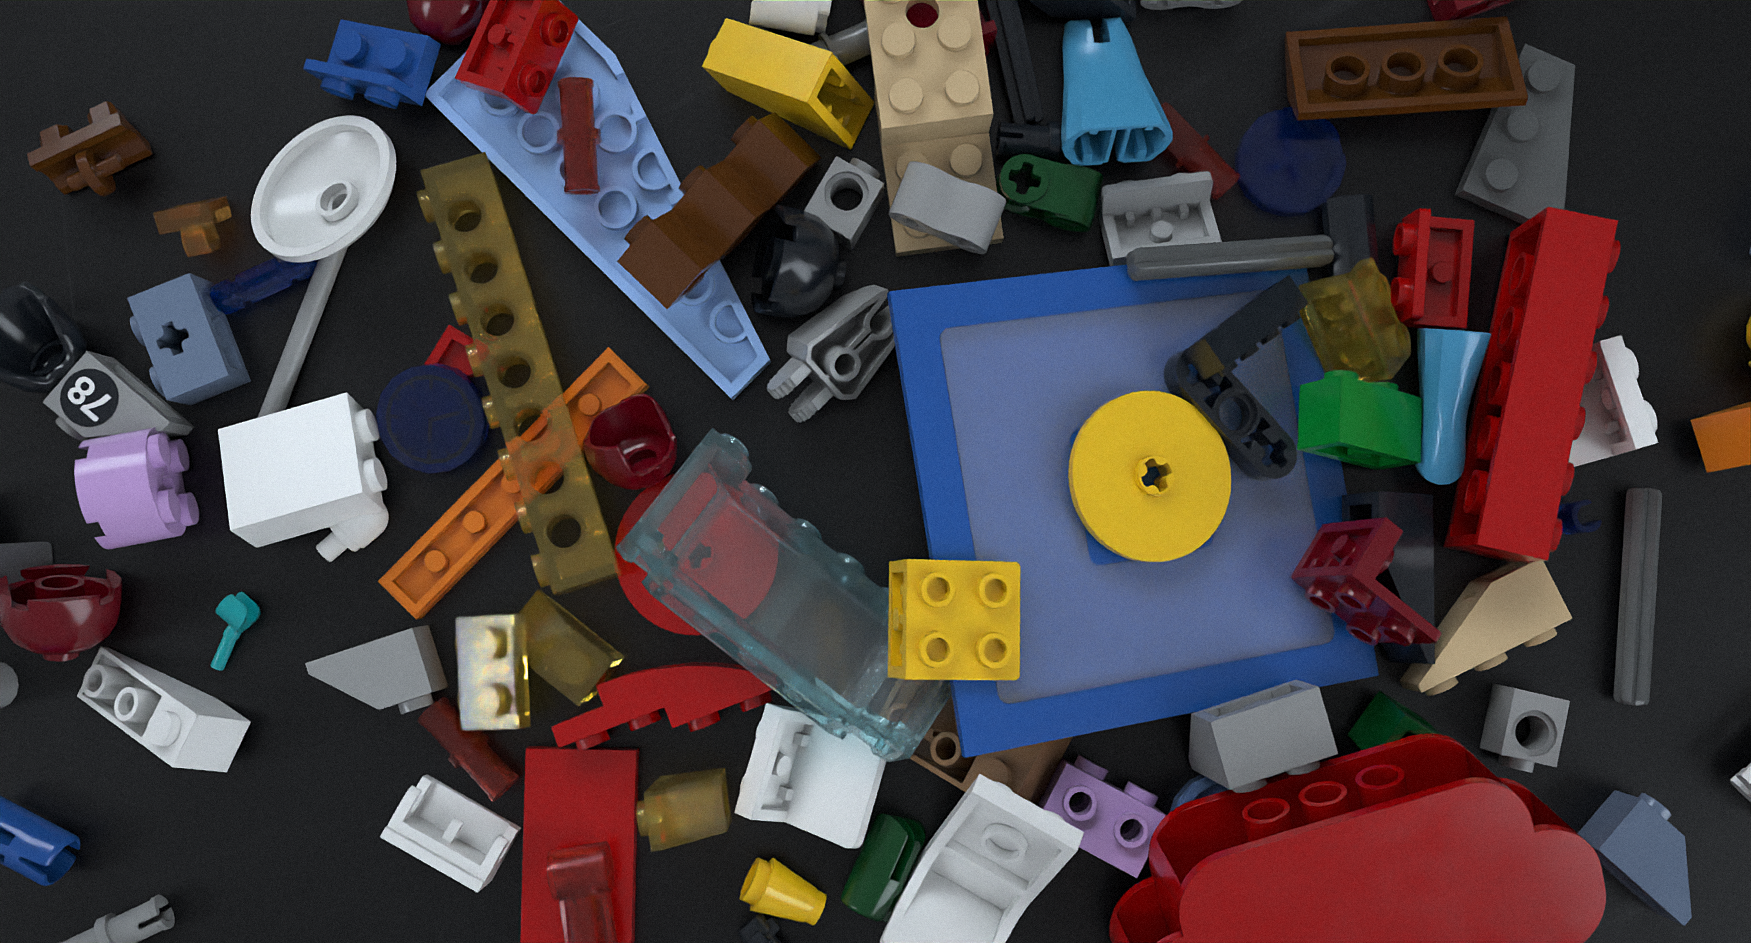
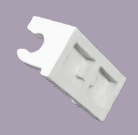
[380,774,521,893]

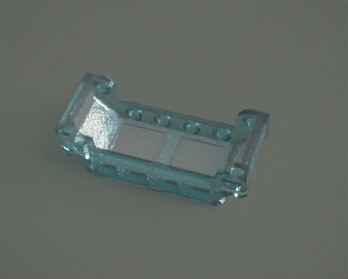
[615,428,952,762]

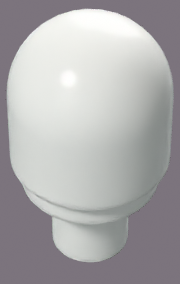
[316,504,389,562]

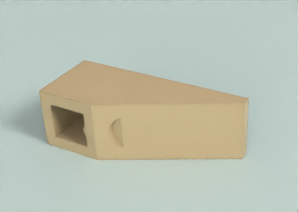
[1400,561,1572,696]

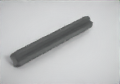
[1126,235,1334,281]
[1613,487,1662,706]

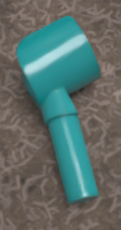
[210,591,261,671]

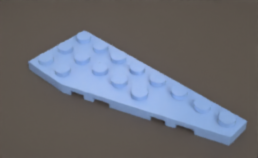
[425,0,771,400]

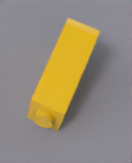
[702,18,875,150]

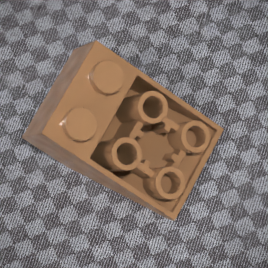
[872,679,1073,806]

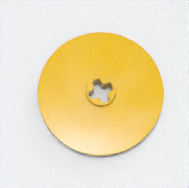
[1068,391,1231,562]

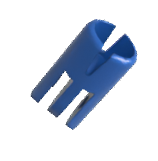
[0,796,81,886]

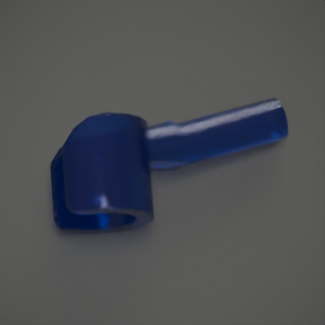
[1557,500,1602,535]

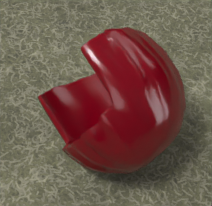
[583,393,678,490]

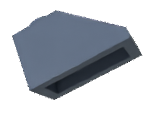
[1578,790,1692,926]

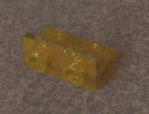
[1298,257,1411,383]

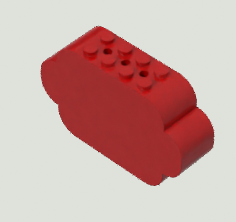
[1109,733,1606,943]

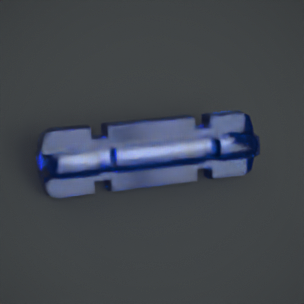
[209,257,317,314]

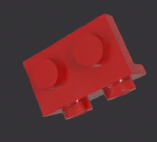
[1388,208,1475,331]

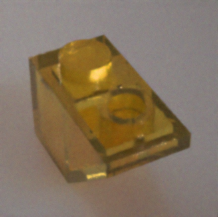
[637,768,732,852]

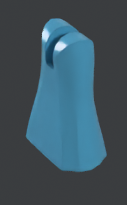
[1061,17,1173,166]
[1415,328,1491,485]

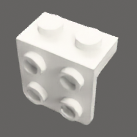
[1568,335,1658,467]
[734,703,890,849]

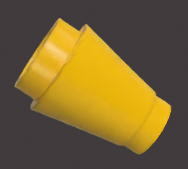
[740,858,827,925]

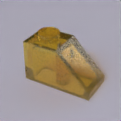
[504,589,624,706]

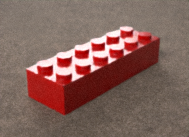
[1444,207,1621,562]

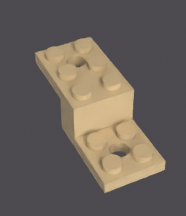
[863,0,1004,257]

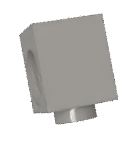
[804,156,884,251]
[1479,684,1570,773]

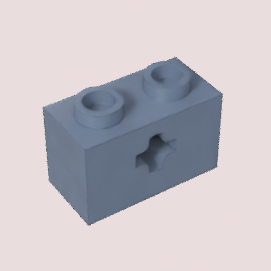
[127,273,251,406]

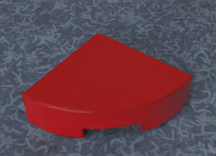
[420,324,499,380]

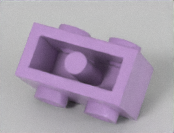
[1037,755,1166,878]

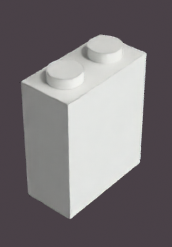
[218,392,387,548]

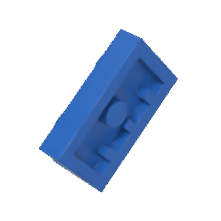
[303,19,441,109]

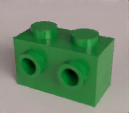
[1297,370,1422,470]

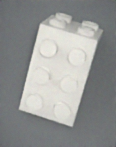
[880,774,1084,943]

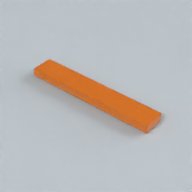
[378,347,650,620]

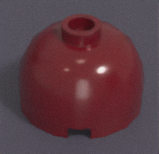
[0,564,122,662]

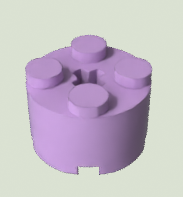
[74,427,199,550]

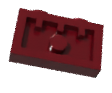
[1290,517,1442,646]

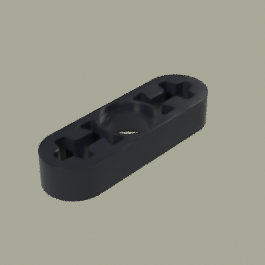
[1164,350,1297,481]

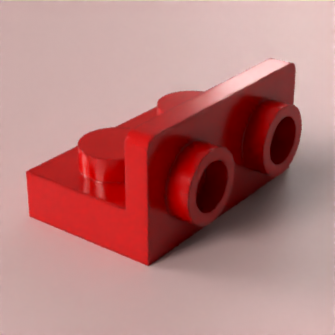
[455,0,578,115]

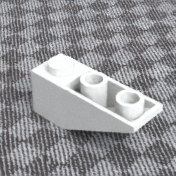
[77,646,251,772]

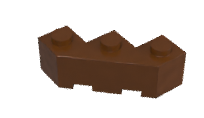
[617,112,822,309]

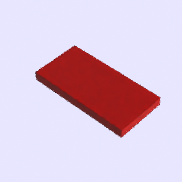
[520,746,639,943]

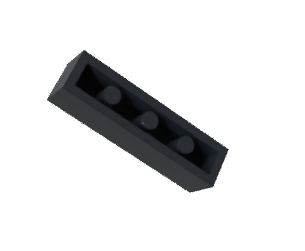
[1183,275,1309,380]

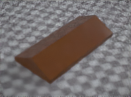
[1284,16,1528,121]

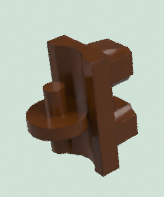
[27,101,153,196]

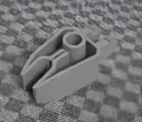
[766,285,895,423]

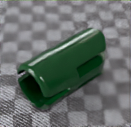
[841,813,926,922]

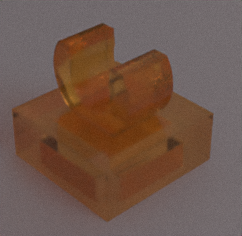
[153,196,232,257]

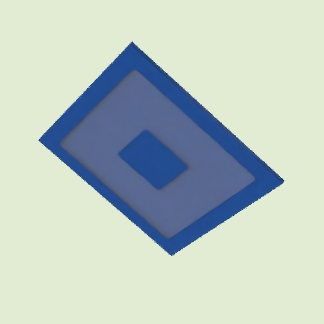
[887,264,1379,758]

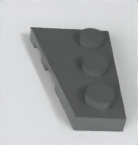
[1455,44,1575,224]

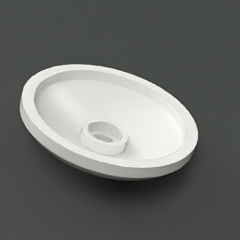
[251,116,396,262]

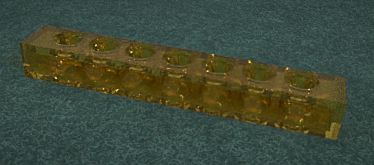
[417,152,622,596]

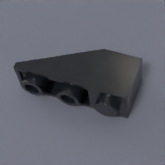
[1342,491,1435,664]

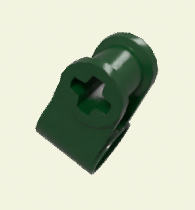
[996,154,1103,232]

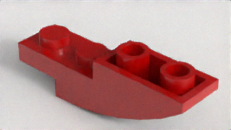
[551,662,781,752]

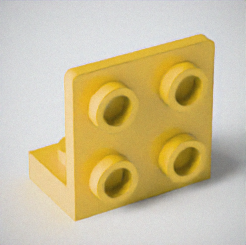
[888,559,1021,680]

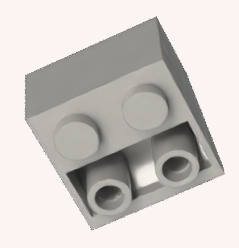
[1189,680,1338,793]

